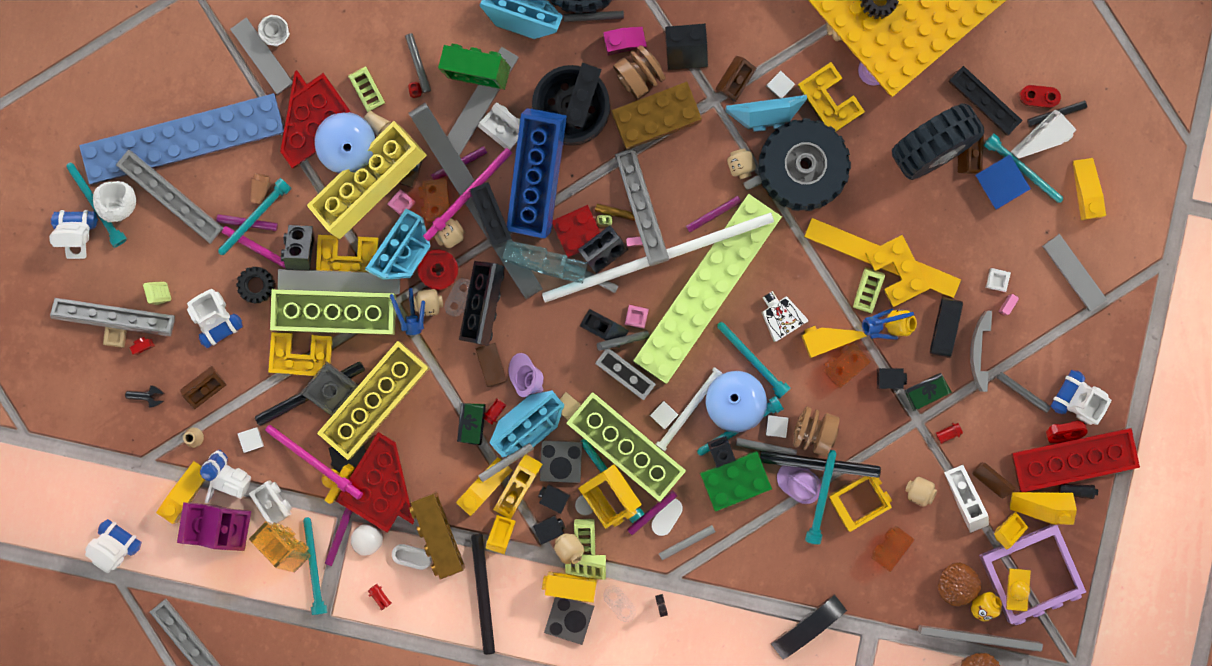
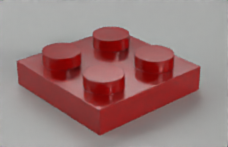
[552,205,600,258]

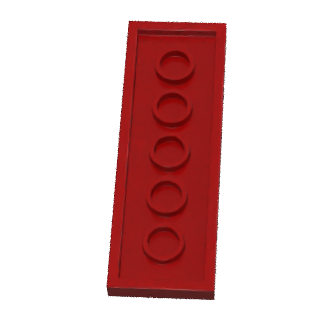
[1011,428,1140,492]

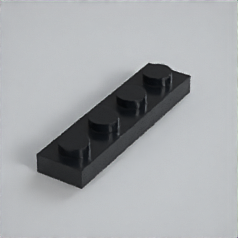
[949,66,1023,136]

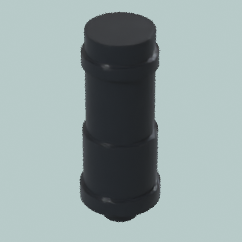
[1059,484,1098,499]

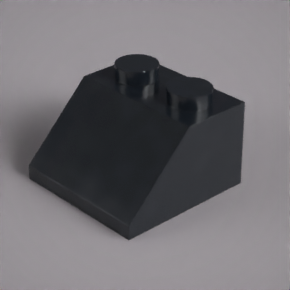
[665,23,708,70]

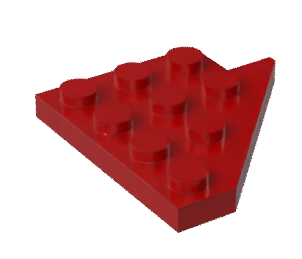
[280,70,352,169]
[336,432,415,533]

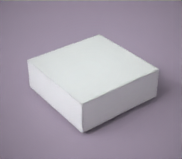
[767,71,795,99]
[985,268,1011,292]
[650,401,678,429]
[766,415,789,438]
[238,427,264,453]

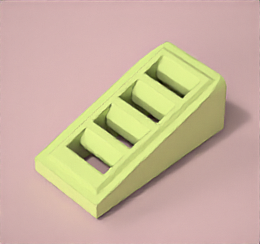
[348,66,385,112]
[853,267,885,313]
[143,282,171,305]
[574,519,595,555]
[565,555,606,580]

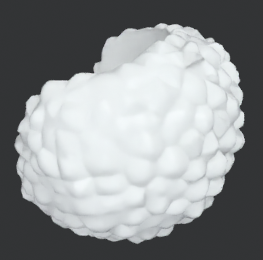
[93,181,136,222]

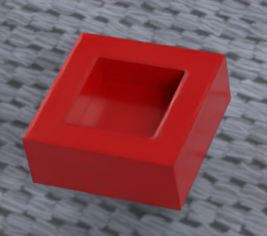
[129,337,155,355]

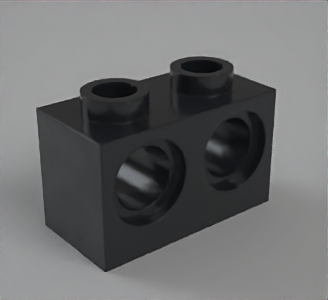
[281,225,315,271]
[578,226,628,274]

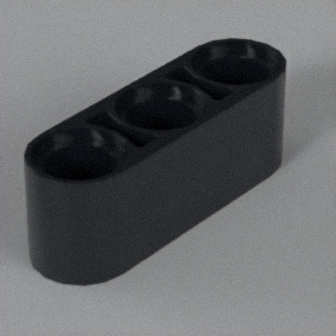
[930,297,963,358]

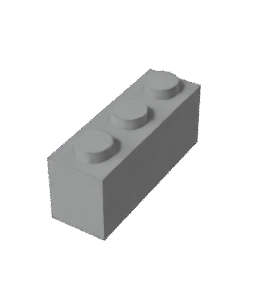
[595,349,656,400]

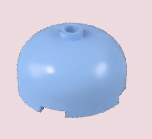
[315,112,376,174]
[706,371,767,433]

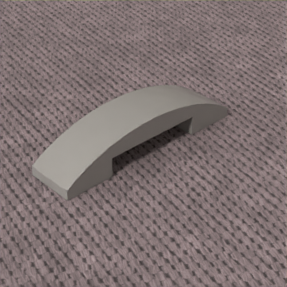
[970,311,992,392]

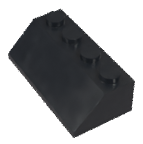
[459,261,505,346]

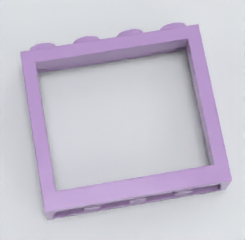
[979,524,1086,625]

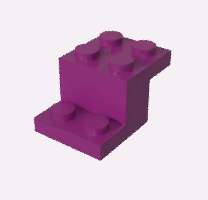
[177,502,251,551]

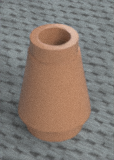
[251,173,271,204]

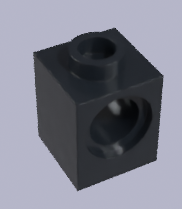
[877,368,907,389]
[707,436,736,467]
[538,484,570,514]
[533,515,566,545]

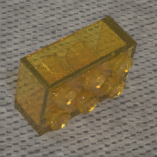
[249,521,311,573]

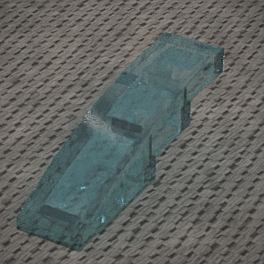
[503,240,588,284]

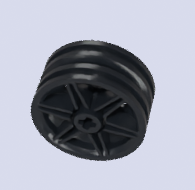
[532,65,610,146]

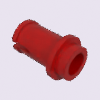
[483,398,507,425]
[936,423,963,444]
[368,584,392,611]

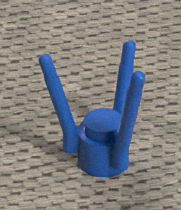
[390,288,425,335]
[862,308,914,340]

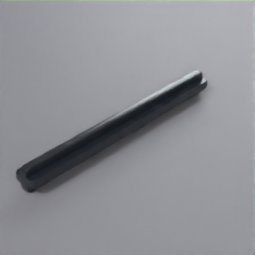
[255,362,365,426]
[760,451,881,478]
[471,534,495,655]

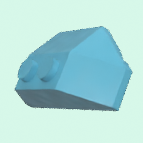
[480,0,563,39]
[725,95,807,132]
[365,209,430,280]
[490,390,564,457]

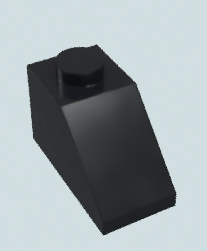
[580,309,629,348]

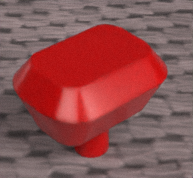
[408,82,422,98]

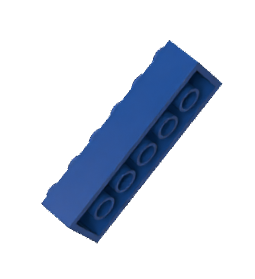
[507,108,567,239]

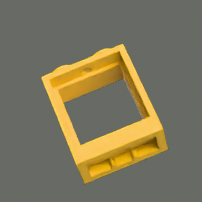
[578,464,642,529]
[828,476,892,532]
[542,571,597,603]

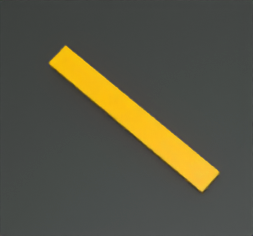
[804,218,961,298]

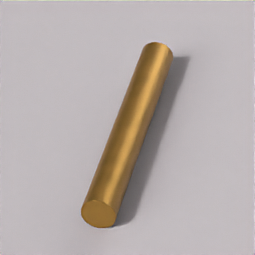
[595,204,635,221]

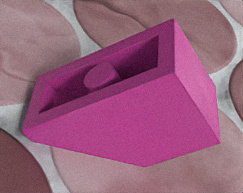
[603,27,647,55]

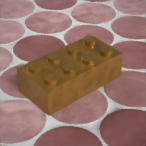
[612,82,702,150]
[409,492,466,580]

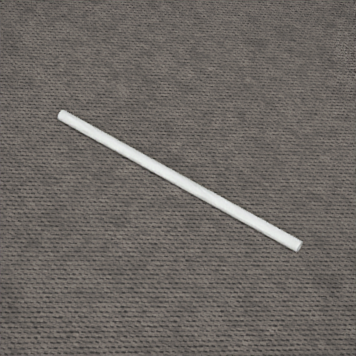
[542,212,774,303]

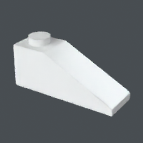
[1011,110,1076,158]
[944,465,989,533]

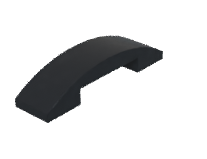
[770,594,847,660]

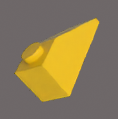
[1072,158,1106,221]
[801,326,868,358]
[493,454,543,519]
[456,457,513,516]
[156,461,206,524]
[1009,492,1077,525]

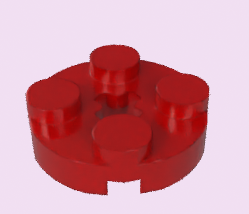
[418,249,459,290]

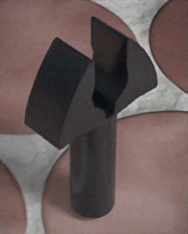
[125,385,165,408]
[655,594,668,617]

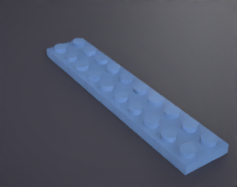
[79,93,284,185]

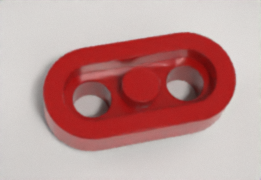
[1019,85,1061,108]
[1046,420,1088,443]

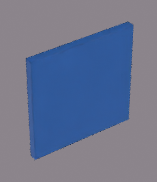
[975,155,1031,210]

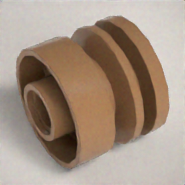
[613,45,666,100]
[793,406,840,457]

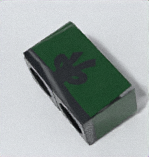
[904,373,952,411]
[457,403,486,445]

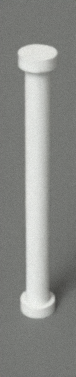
[656,367,723,451]

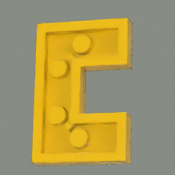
[797,62,865,132]
[316,235,379,272]
[865,235,930,307]
[268,332,333,376]

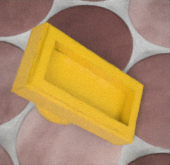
[322,464,355,504]
[994,512,1028,550]
[485,515,516,555]
[1006,568,1031,611]

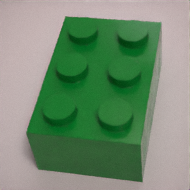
[438,43,511,90]
[700,451,772,512]

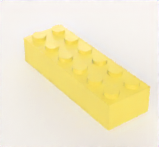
[307,121,427,239]
[317,341,430,460]

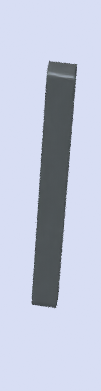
[408,103,543,299]

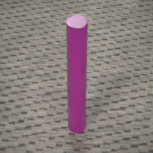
[431,146,487,182]
[686,196,742,233]
[216,214,278,231]
[627,490,677,535]
[325,508,352,566]

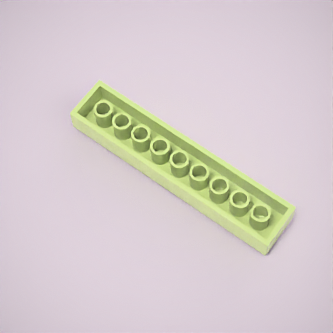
[633,194,782,384]

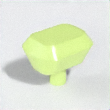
[596,215,612,227]

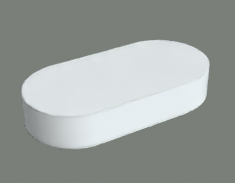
[652,498,683,536]
[392,544,432,570]

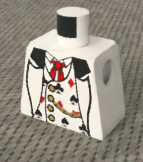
[762,291,808,342]

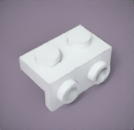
[478,102,520,150]
[249,480,292,528]

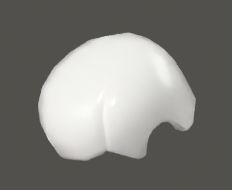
[258,15,290,46]
[351,524,383,556]

